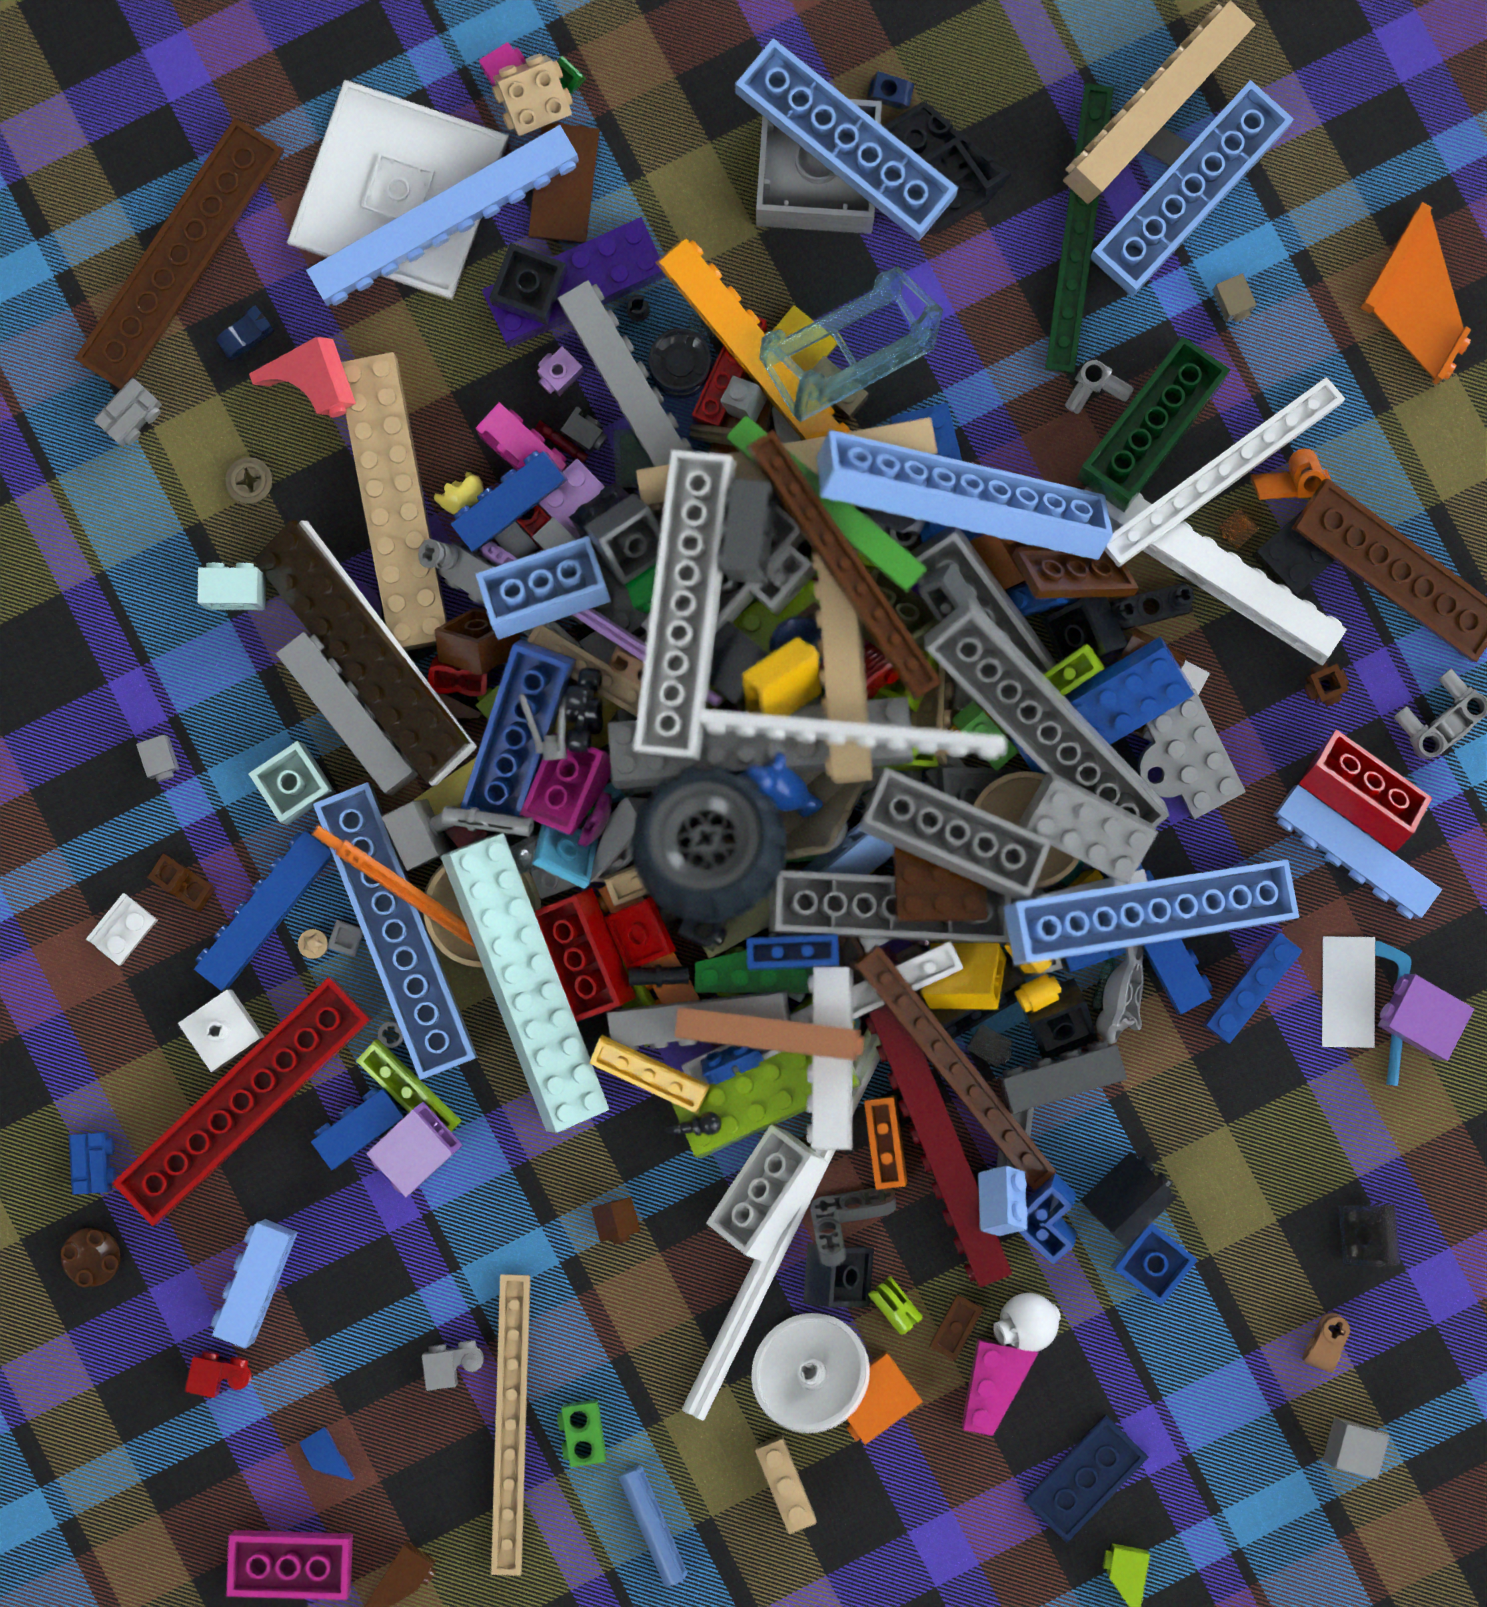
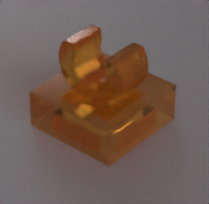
[1217,508,1259,550]

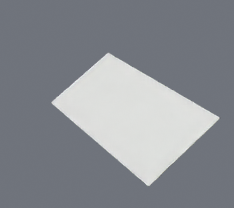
[1322,936,1375,1048]

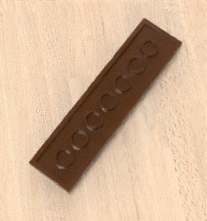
[1292,479,1487,662]

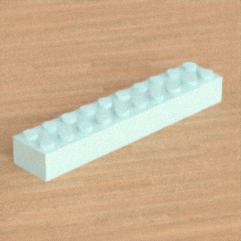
[440,833,609,1133]

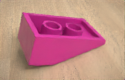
[520,732,612,836]

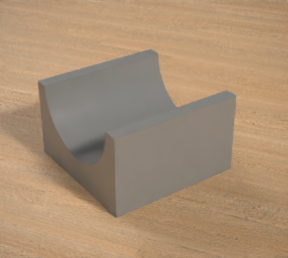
[756,99,882,234]

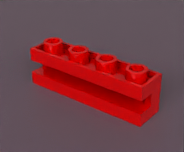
[692,316,768,426]

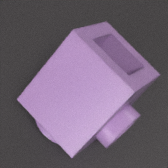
[537,346,584,396]

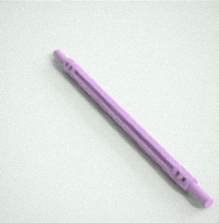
[461,538,723,707]

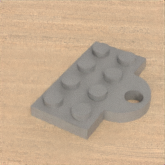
[1137,688,1246,820]

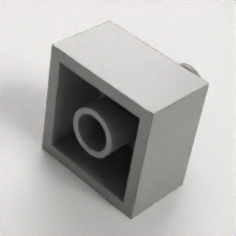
[381,799,457,870]

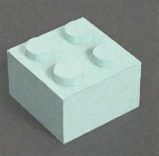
[198,563,266,610]
[249,741,336,825]

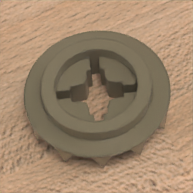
[226,457,272,504]

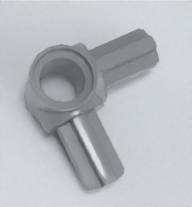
[1065,360,1134,414]

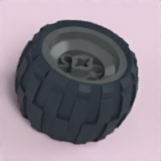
[631,766,787,923]

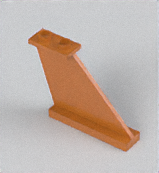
[1360,202,1471,385]

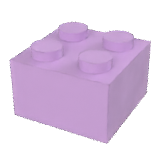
[537,459,605,540]

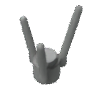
[519,694,567,760]

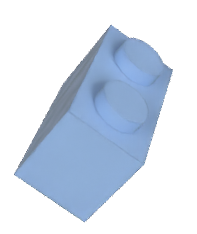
[978,1166,1028,1236]

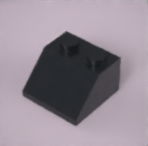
[1022,978,1098,1059]
[803,1244,874,1307]

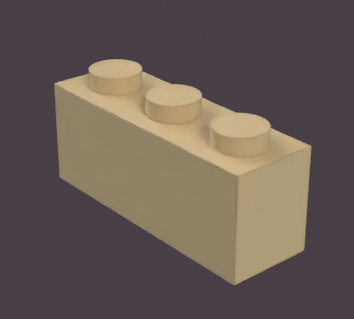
[755,1435,817,1534]

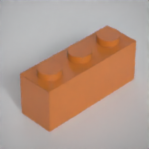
[864,1095,908,1190]

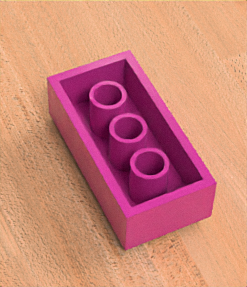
[227,1530,353,1600]

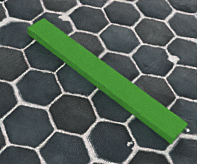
[726,415,927,593]

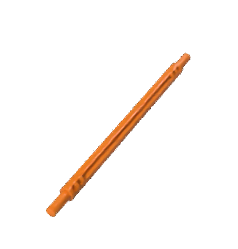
[312,825,476,949]

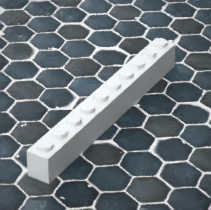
[1085,487,1347,666]

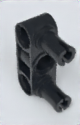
[1109,583,1194,631]

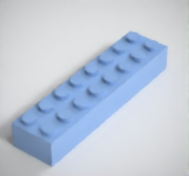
[735,38,958,242]
[1090,80,1294,297]

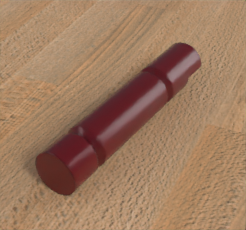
[535,420,589,464]

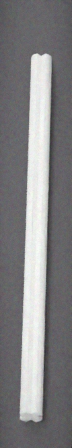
[682,1028,880,1421]

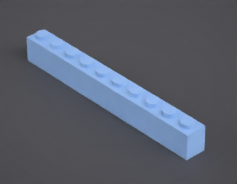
[306,125,579,306]

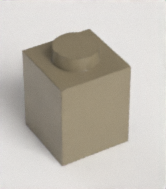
[1212,273,1257,323]

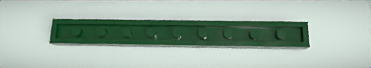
[1045,83,1114,374]

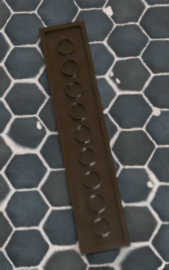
[253,520,471,782]

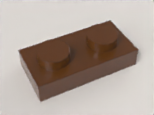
[929,1294,984,1361]

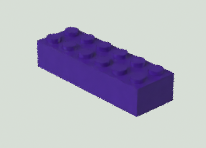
[481,217,666,349]

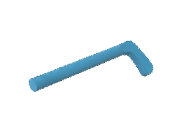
[1375,941,1411,1086]

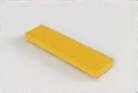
[589,1035,710,1114]

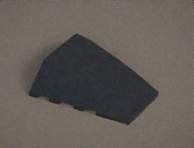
[882,101,1011,235]

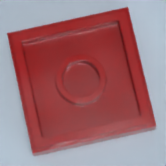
[604,897,676,970]

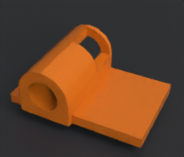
[1251,449,1332,500]

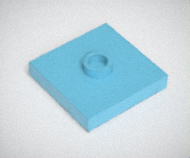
[533,823,598,889]

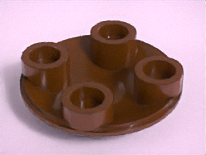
[60,1228,121,1287]

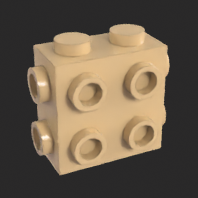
[492,54,573,136]

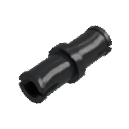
[628,964,689,988]

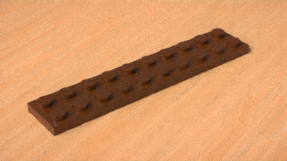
[74,117,285,390]

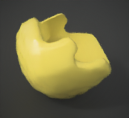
[434,472,484,515]

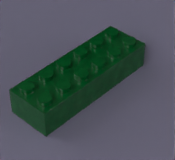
[1077,336,1231,513]

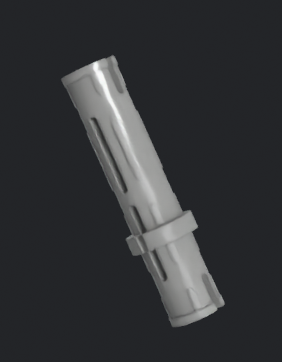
[442,806,534,837]

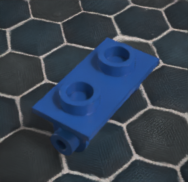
[700,1045,764,1085]

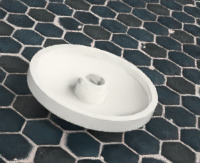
[751,1313,870,1433]

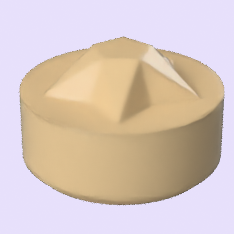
[298,929,328,959]

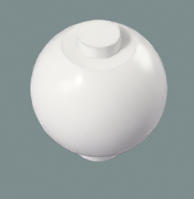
[993,1293,1060,1352]

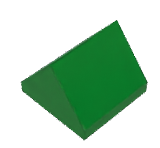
[557,56,587,95]

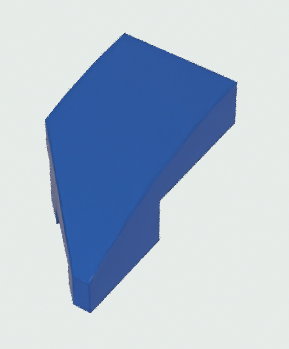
[299,1427,355,1481]

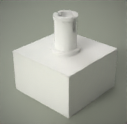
[178,990,265,1072]

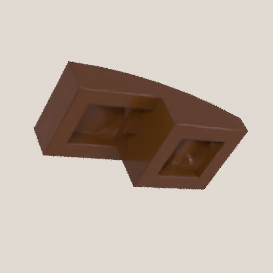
[147,853,216,912]

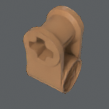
[1302,1313,1350,1373]

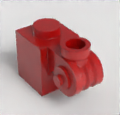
[185,1350,252,1398]

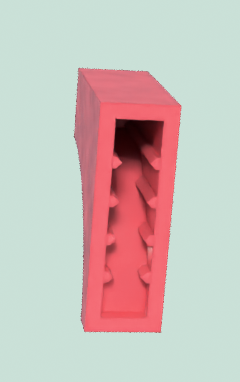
[249,337,356,418]

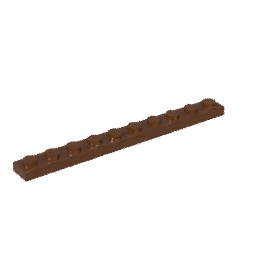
[746,430,941,700]
[854,945,1056,1191]

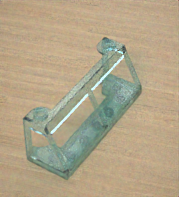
[759,266,943,422]

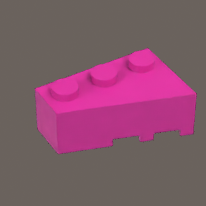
[961,1338,1039,1436]

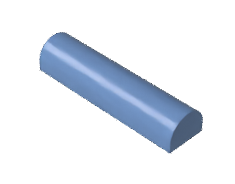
[618,1465,688,1587]

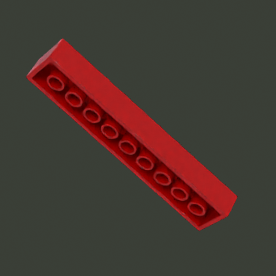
[112,977,373,1226]

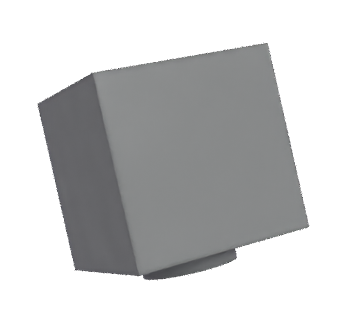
[1323,1418,1389,1480]

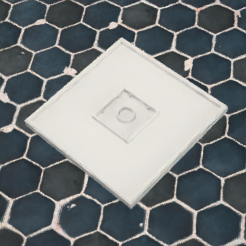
[287,80,509,300]

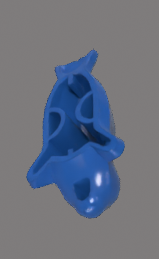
[739,752,824,817]

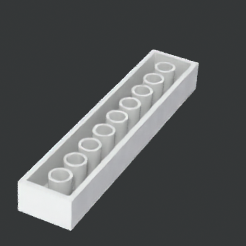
[634,450,737,760]

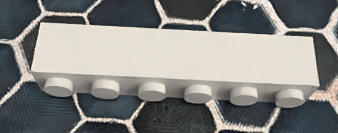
[807,967,853,1150]

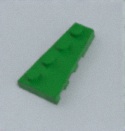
[695,935,814,993]

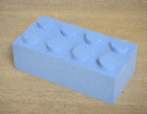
[476,536,611,640]
[211,1219,298,1349]

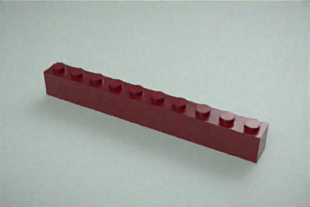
[865,1005,1012,1288]

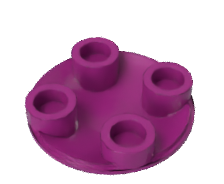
[578,791,612,848]

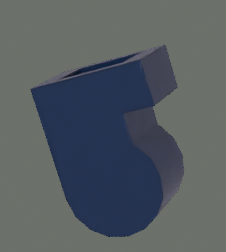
[866,71,914,110]

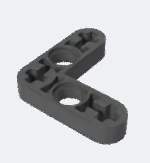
[810,1188,897,1266]

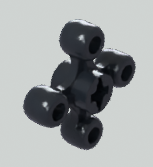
[566,668,603,753]

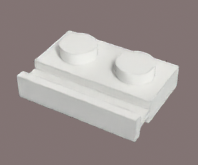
[86,893,158,966]

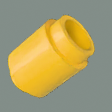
[1015,973,1062,1013]

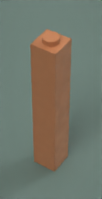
[674,1007,864,1061]

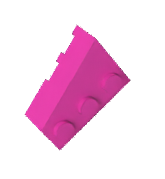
[476,402,567,472]

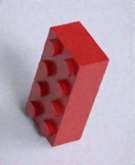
[1299,729,1432,853]
[534,888,636,1022]

